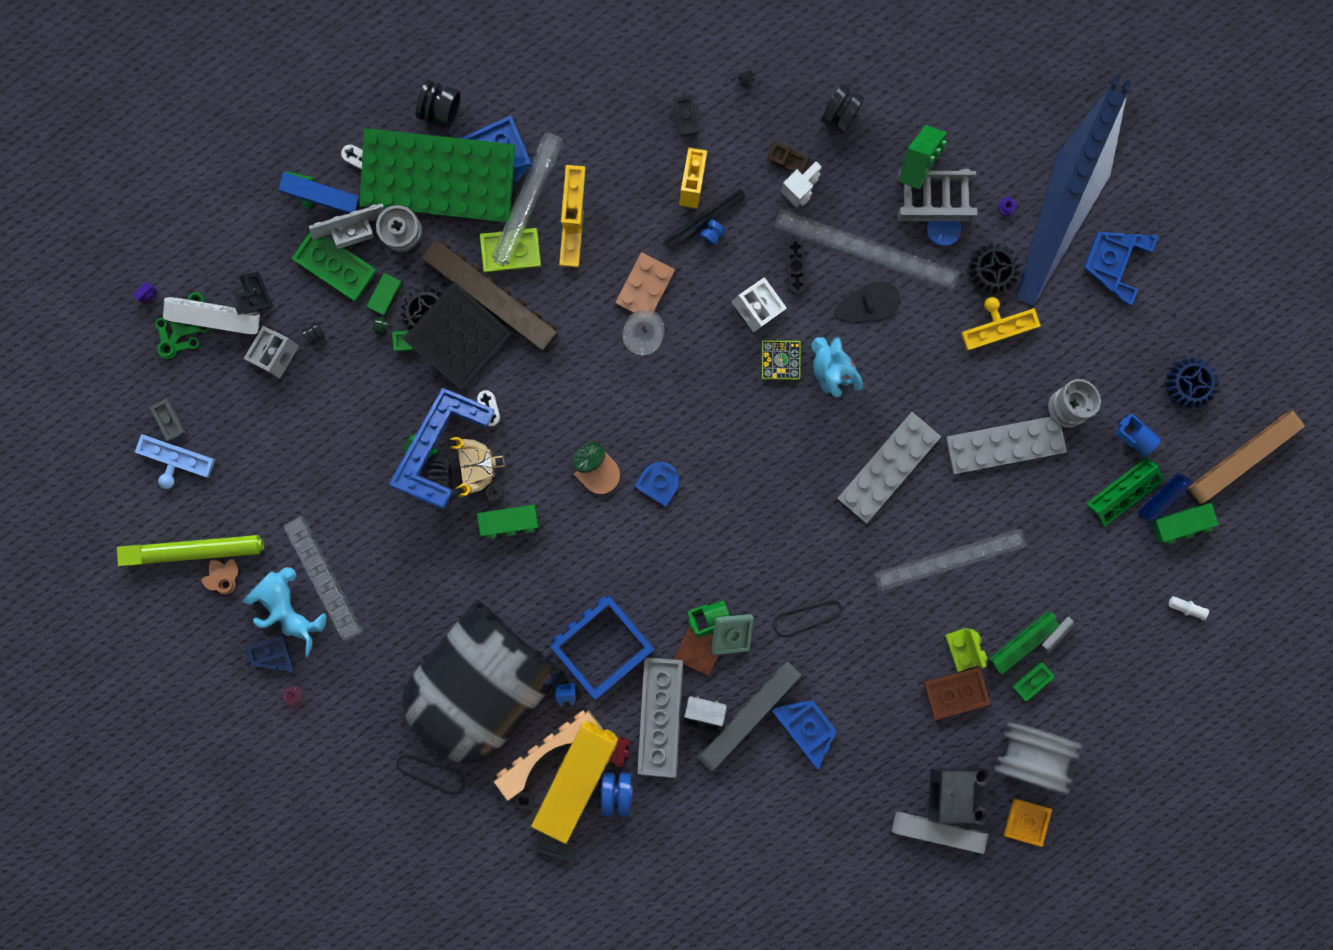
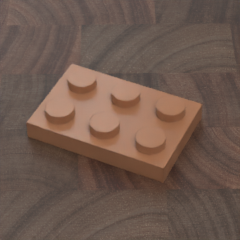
[615,252,675,321]

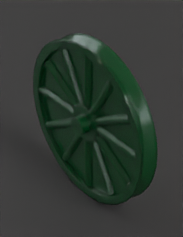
[573,442,605,473]

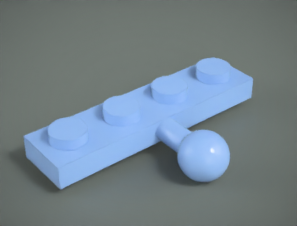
[135,434,216,489]

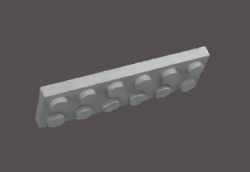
[837,412,941,523]
[946,417,1067,474]
[637,657,684,778]

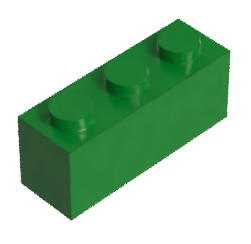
[1150,503,1219,545]
[477,505,539,539]

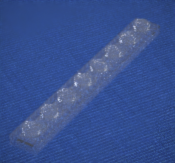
[874,528,1027,591]

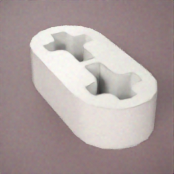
[341,145,363,170]
[477,391,500,427]

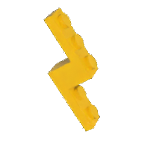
[560,165,586,268]

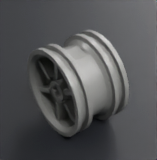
[995,722,1082,793]

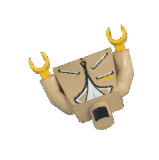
[450,437,505,497]

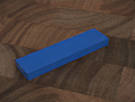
[278,172,359,214]

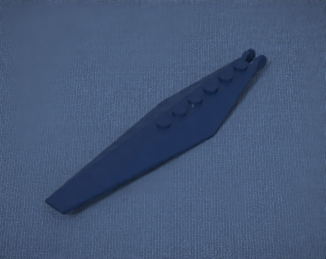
[1016,75,1131,306]

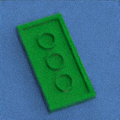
[292,232,377,302]

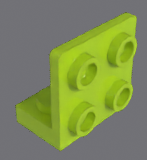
[945,628,987,672]

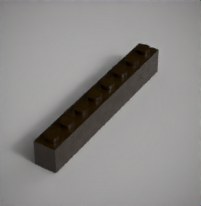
[422,240,558,352]

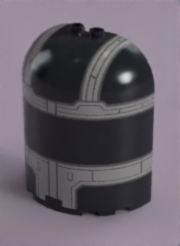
[402,599,564,764]

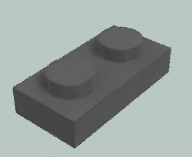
[149,398,186,441]

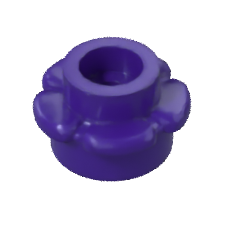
[998,197,1017,215]

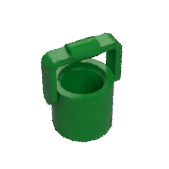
[688,600,730,638]

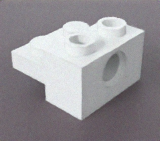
[781,162,821,208]
[731,277,786,332]

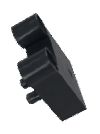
[928,765,989,825]

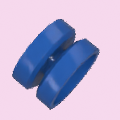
[602,772,632,817]

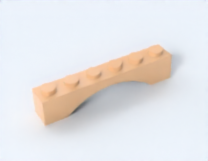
[494,710,603,801]

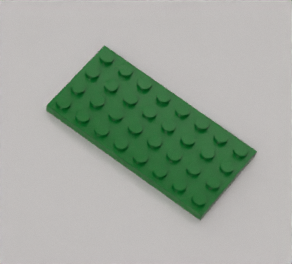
[360,128,516,222]

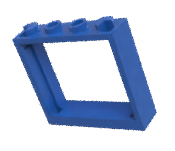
[550,596,655,700]

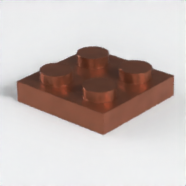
[674,626,718,676]

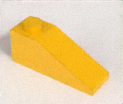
[679,148,707,208]

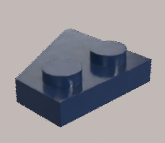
[246,636,295,673]

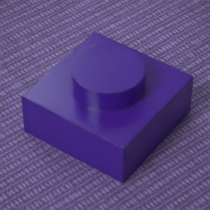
[132,282,158,303]

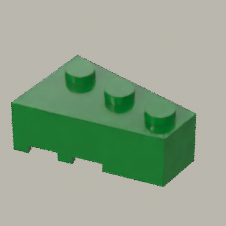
[898,125,947,189]

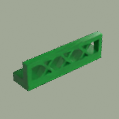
[1087,457,1165,527]
[988,611,1060,675]

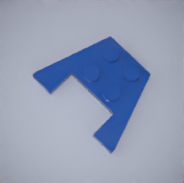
[1083,232,1159,306]

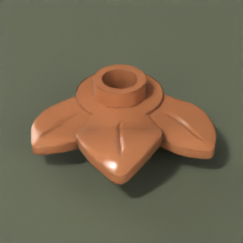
[202,559,238,595]

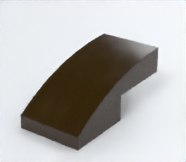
[766,141,810,175]

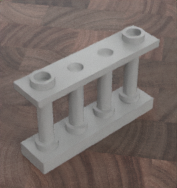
[897,169,977,221]

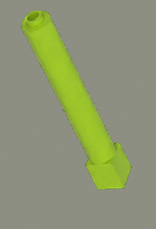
[117,535,264,566]

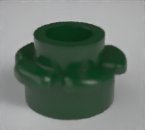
[374,317,387,335]

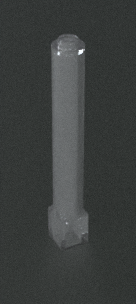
[492,131,563,266]

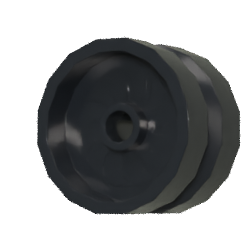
[820,84,865,135]

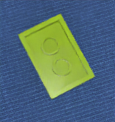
[480,228,541,273]

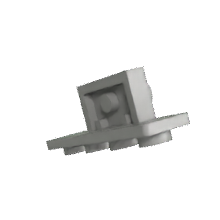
[309,204,384,249]

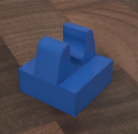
[556,683,576,706]

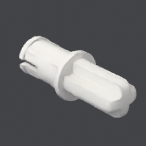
[1169,596,1209,621]

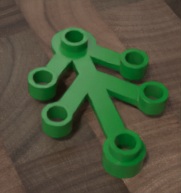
[155,292,211,359]

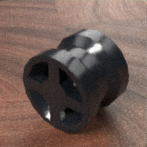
[302,322,325,346]

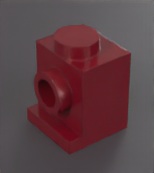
[608,737,630,767]

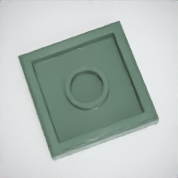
[711,614,754,655]

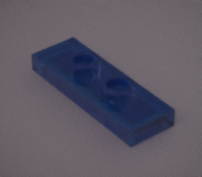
[1137,473,1193,523]

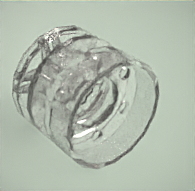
[622,309,665,355]

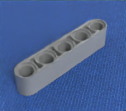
[892,812,988,853]

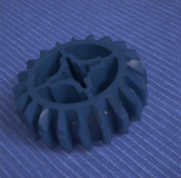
[1165,357,1220,409]

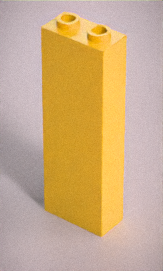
[531,720,618,844]

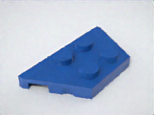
[771,700,837,770]

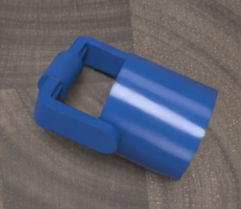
[1116,414,1161,457]

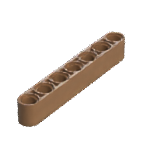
[1187,410,1305,504]

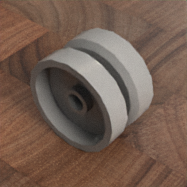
[376,205,422,252]

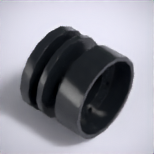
[416,80,461,129]

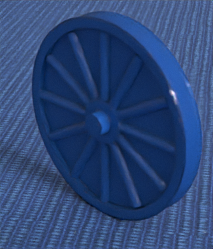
[926,221,961,246]

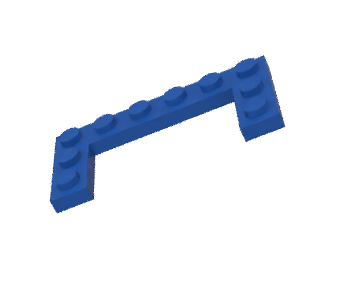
[389,388,495,510]

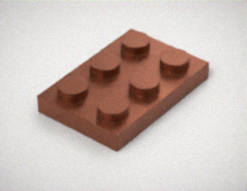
[923,667,991,720]

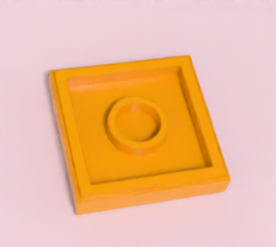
[1004,798,1052,847]

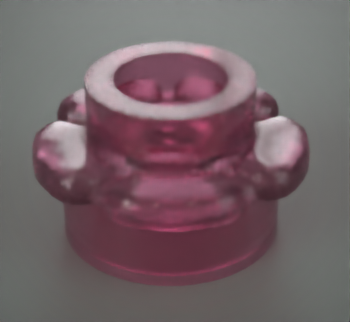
[283,686,303,705]

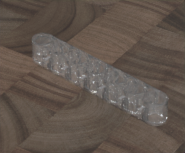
[284,516,363,642]

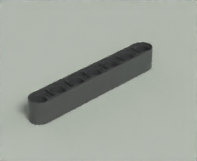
[697,661,801,772]

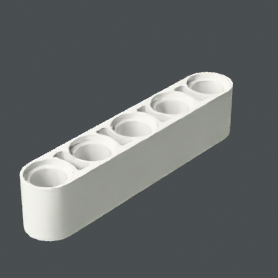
[163,297,260,334]

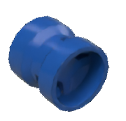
[700,219,726,246]

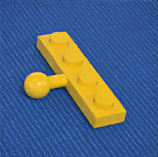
[961,297,1040,351]

